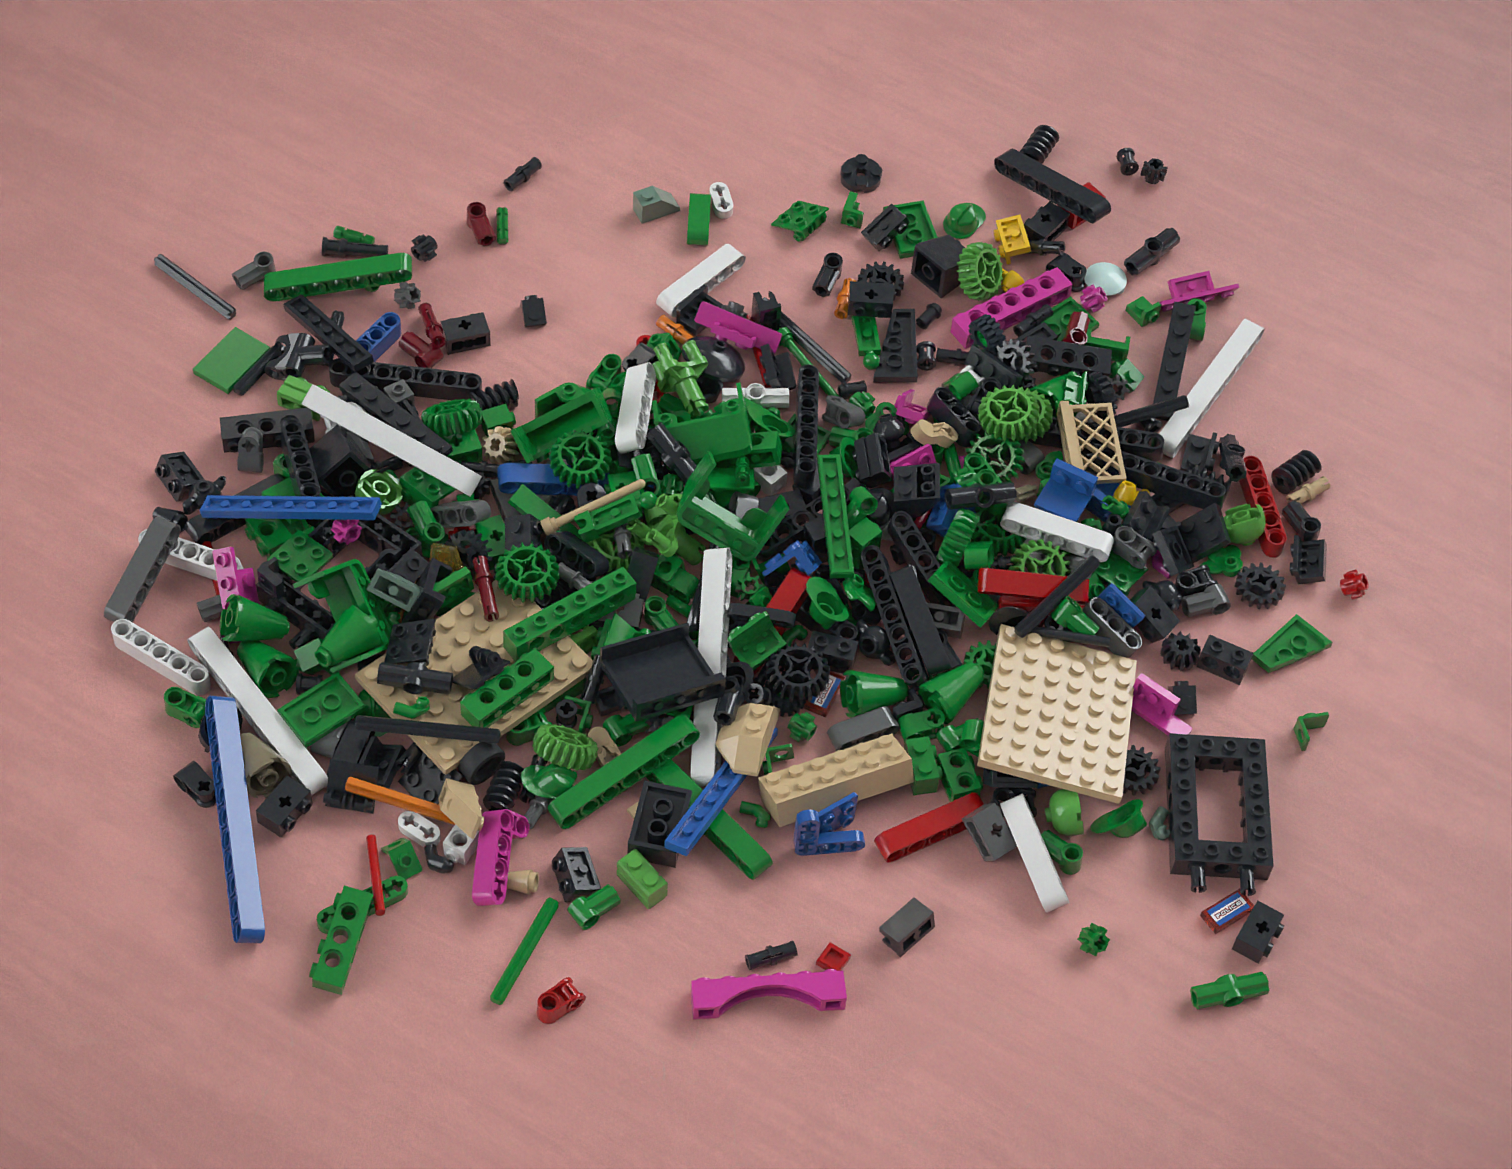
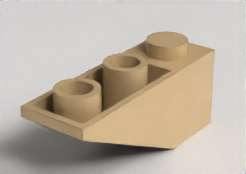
[438,778,484,839]

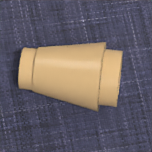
[507,869,539,894]

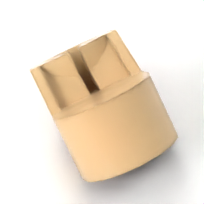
[910,419,958,448]
[587,726,621,767]

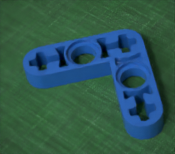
[793,809,865,856]

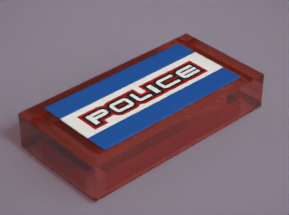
[804,671,845,718]
[1200,888,1254,934]

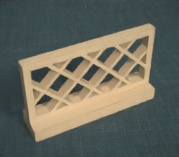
[1056,401,1126,484]

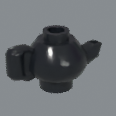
[873,414,906,449]
[182,476,226,515]
[1142,580,1182,611]
[856,619,896,666]

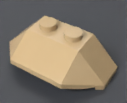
[716,703,780,777]

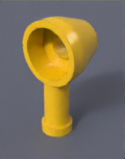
[1001,268,1025,292]
[1113,481,1150,505]

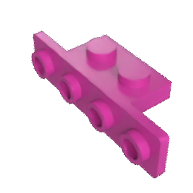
[1159,271,1240,312]
[694,301,782,354]
[212,547,260,644]
[1131,673,1192,736]

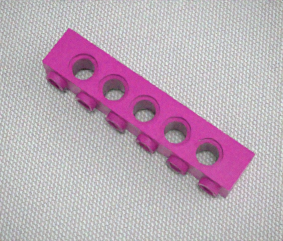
[950,267,1073,349]

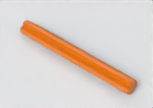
[345,777,455,825]

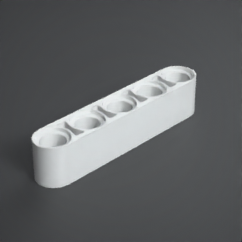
[656,244,746,317]
[615,362,656,454]
[1000,502,1114,562]
[138,529,243,581]
[111,619,211,695]
[1000,794,1069,913]

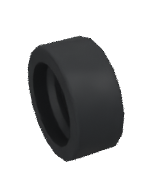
[458,742,505,785]

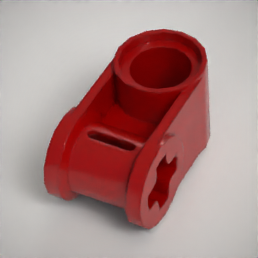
[537,977,586,1024]

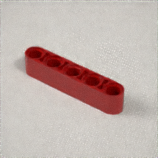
[1239,456,1287,558]
[733,568,811,675]
[977,568,1090,604]
[874,793,984,863]

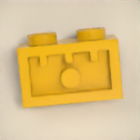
[993,215,1031,265]

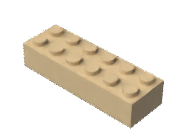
[758,734,914,827]

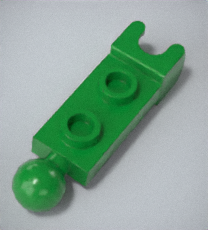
[851,316,881,370]
[574,491,657,543]

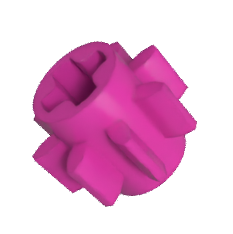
[1080,284,1107,313]
[331,519,362,544]

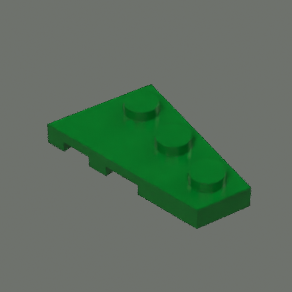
[1251,614,1333,673]

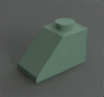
[633,186,680,224]
[366,568,420,612]

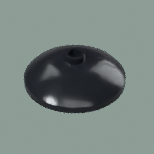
[682,336,745,382]

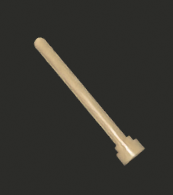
[540,479,646,536]

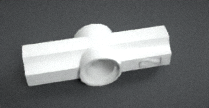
[722,383,789,408]

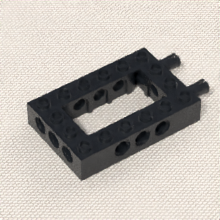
[256,495,423,650]
[1165,733,1274,896]

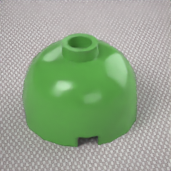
[355,469,403,516]
[1224,504,1266,546]
[1045,789,1084,836]

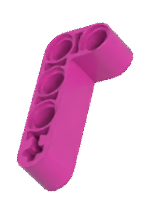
[472,809,529,906]

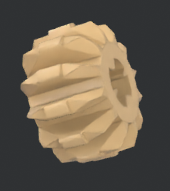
[482,426,520,464]

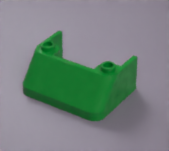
[535,382,618,461]
[652,382,753,470]
[510,387,613,463]
[677,451,789,561]
[293,559,392,673]

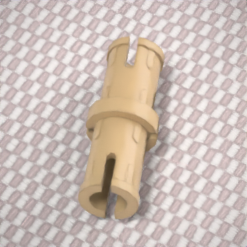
[1286,476,1331,504]

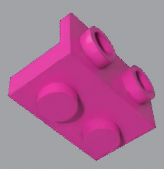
[895,389,931,424]
[890,444,936,480]

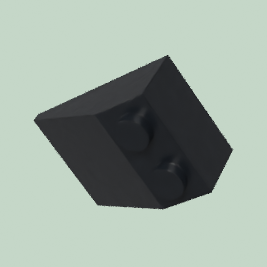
[627,780,692,868]

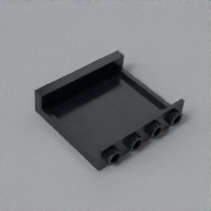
[600,623,726,722]

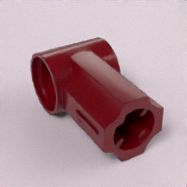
[467,202,496,247]
[1061,311,1090,345]
[398,331,444,368]

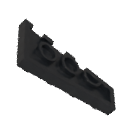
[873,309,918,382]

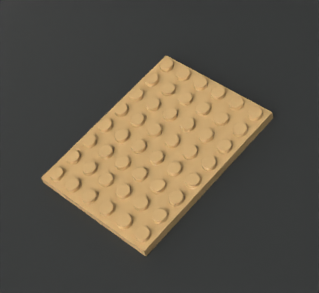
[355,580,593,775]
[977,624,1137,804]

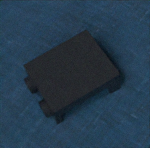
[401,557,452,623]

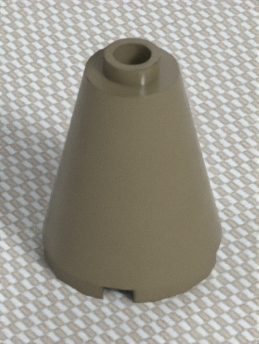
[240,733,292,798]

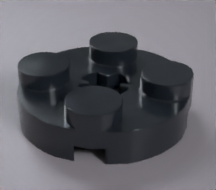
[840,154,883,193]

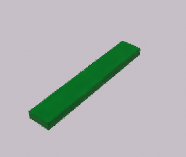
[817,454,854,578]

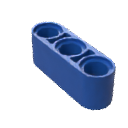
[356,312,401,362]

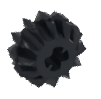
[1160,631,1201,672]

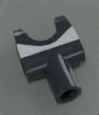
[264,333,333,380]

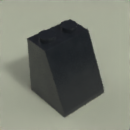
[911,234,965,298]
[309,424,377,497]

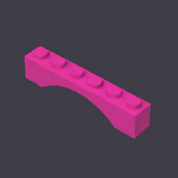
[690,969,847,1020]

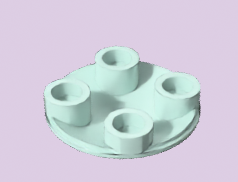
[1084,262,1127,296]

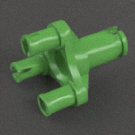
[652,340,709,418]
[626,494,706,565]

